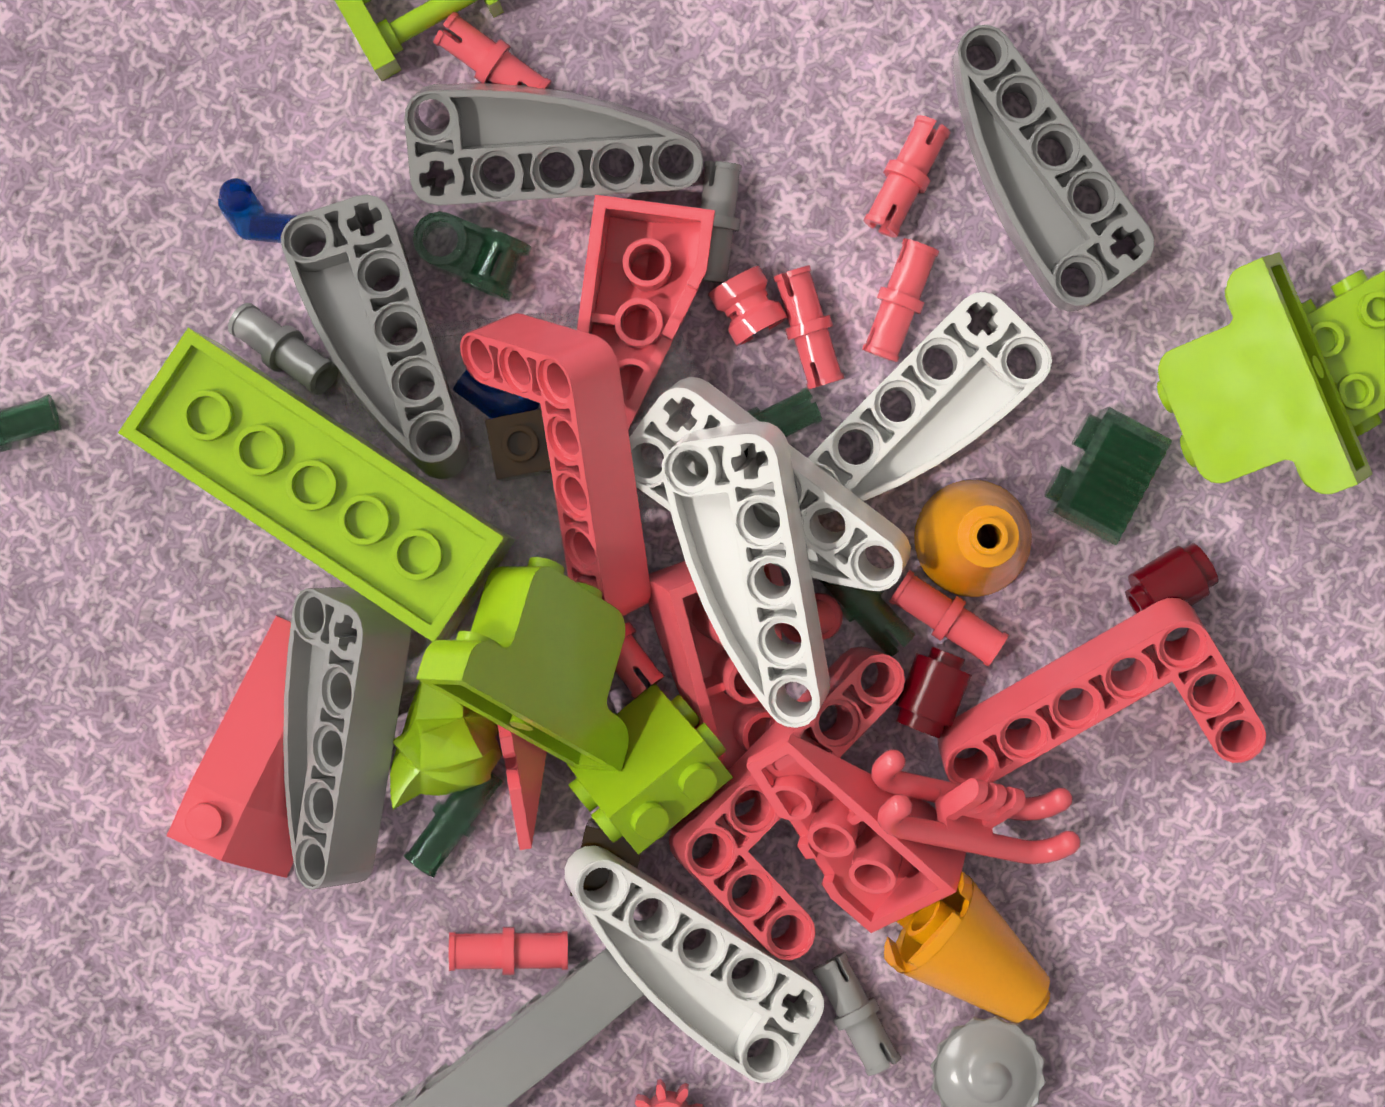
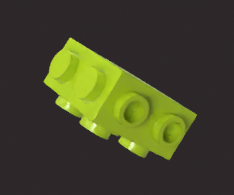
[1301,269,1385,437]
[566,683,733,855]

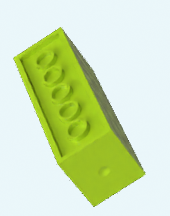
[118,328,516,642]

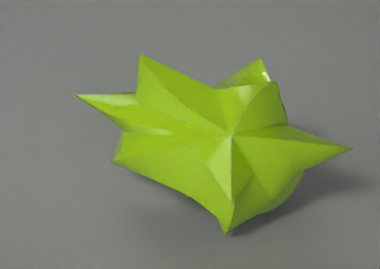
[390,681,503,810]

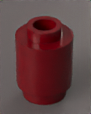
[1125,543,1219,614]
[896,646,972,739]

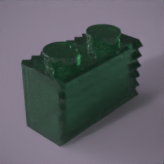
[1044,407,1172,546]

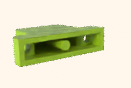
[1157,252,1373,494]
[416,557,629,771]

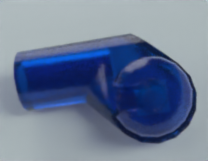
[218,178,297,243]
[453,369,540,419]

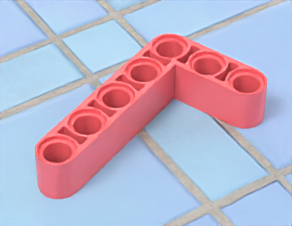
[460,313,651,616]
[937,598,1266,784]
[669,646,905,960]

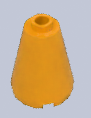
[914,480,1032,597]
[884,871,1050,1023]

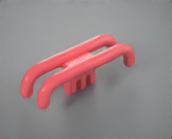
[871,749,1081,864]

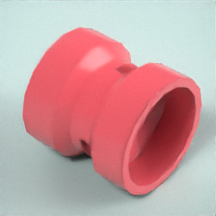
[708,266,788,346]

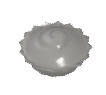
[930,1016,1047,1107]

